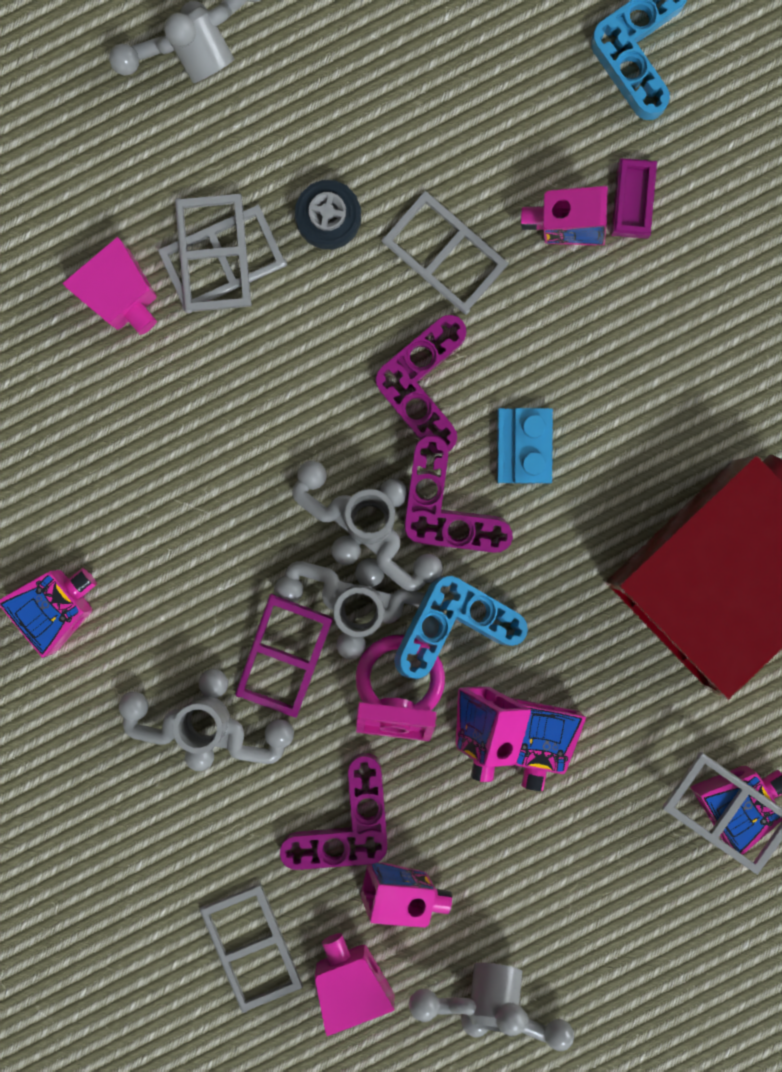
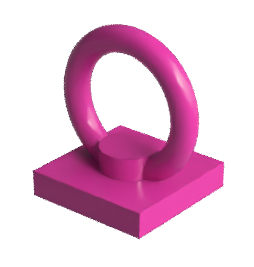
[355,635,445,741]

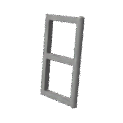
[381,191,509,315]
[175,194,252,313]
[158,204,287,311]
[662,752,782,875]
[199,884,303,1013]

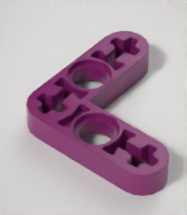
[376,315,467,455]
[405,434,513,553]
[280,753,388,870]

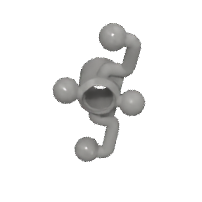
[109,0,262,83]
[292,461,443,592]
[274,558,444,659]
[119,669,294,771]
[409,963,574,1051]

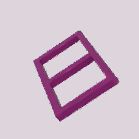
[235,594,334,718]

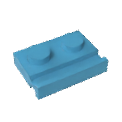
[497,408,553,484]

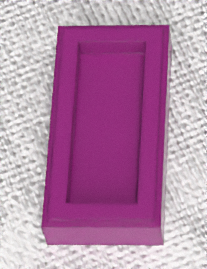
[611,158,657,239]

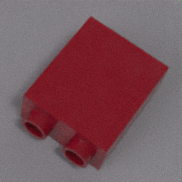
[605,454,782,700]

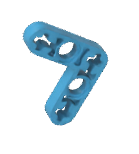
[591,0,687,120]
[394,576,528,679]

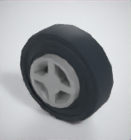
[295,180,361,250]

